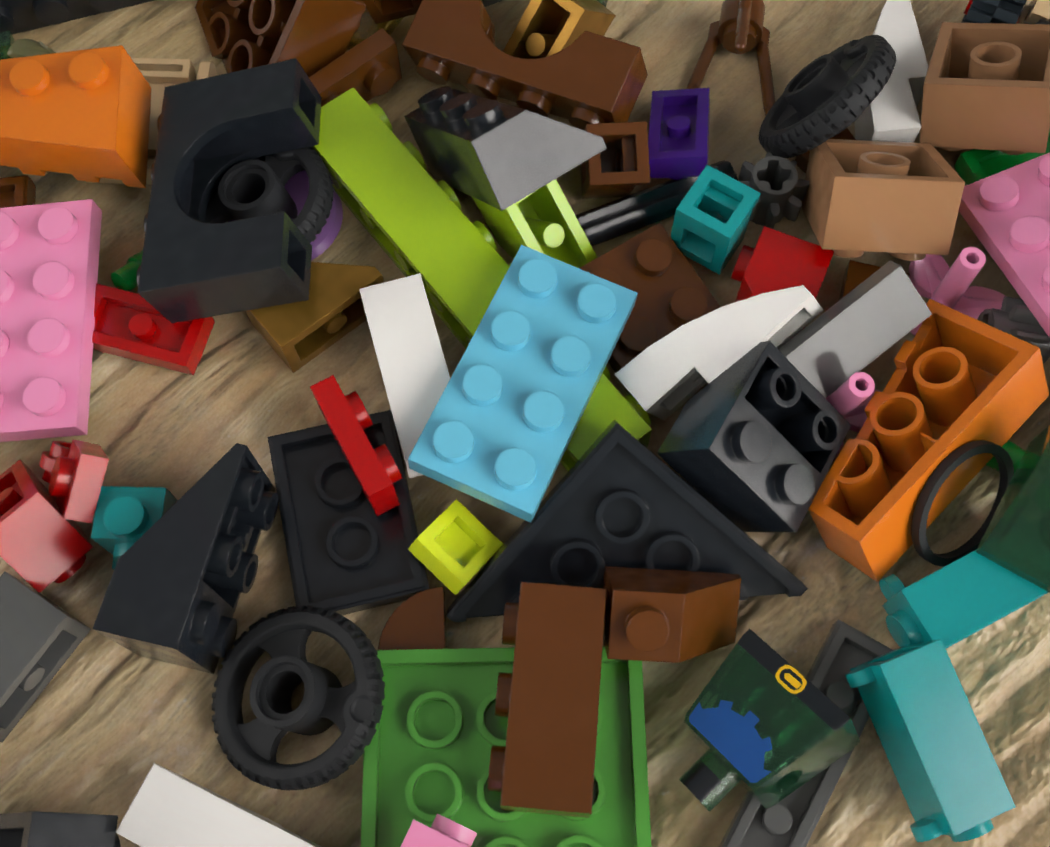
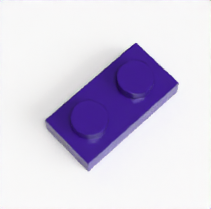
[648,88,710,180]

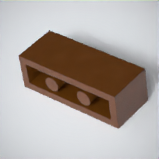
[488,582,606,818]

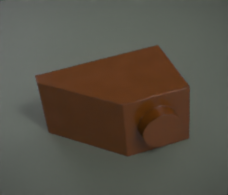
[603,566,741,663]

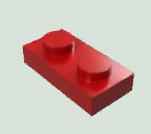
[92,283,215,376]
[310,375,402,516]

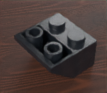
[657,341,851,532]

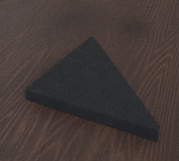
[446,419,808,622]

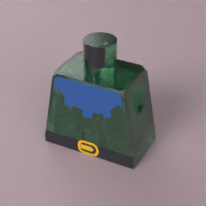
[679,629,860,812]

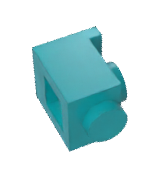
[670,165,761,275]
[91,486,178,570]

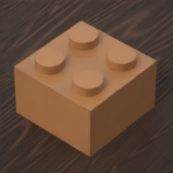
[920,22,1050,155]
[801,139,965,261]

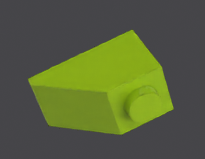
[472,179,598,268]

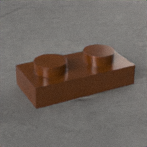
[309,28,402,107]

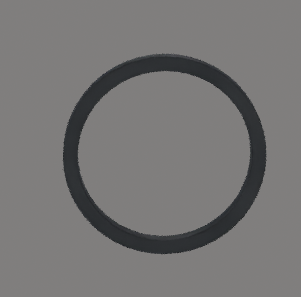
[911,440,1014,567]

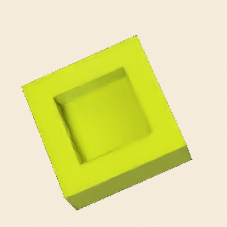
[408,499,503,595]

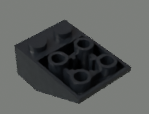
[93,443,278,674]

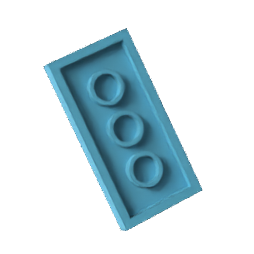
[408,244,638,523]

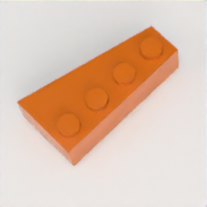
[0,45,152,189]
[808,298,1049,582]

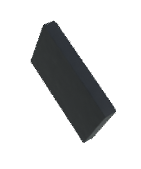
[268,410,430,615]

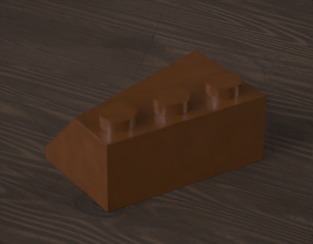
[195,0,367,77]

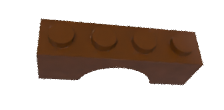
[402,0,648,130]

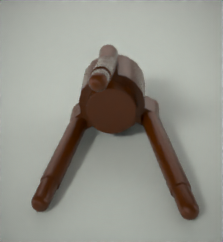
[686,0,776,116]

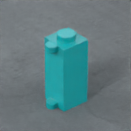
[879,509,1050,649]
[845,639,1016,842]

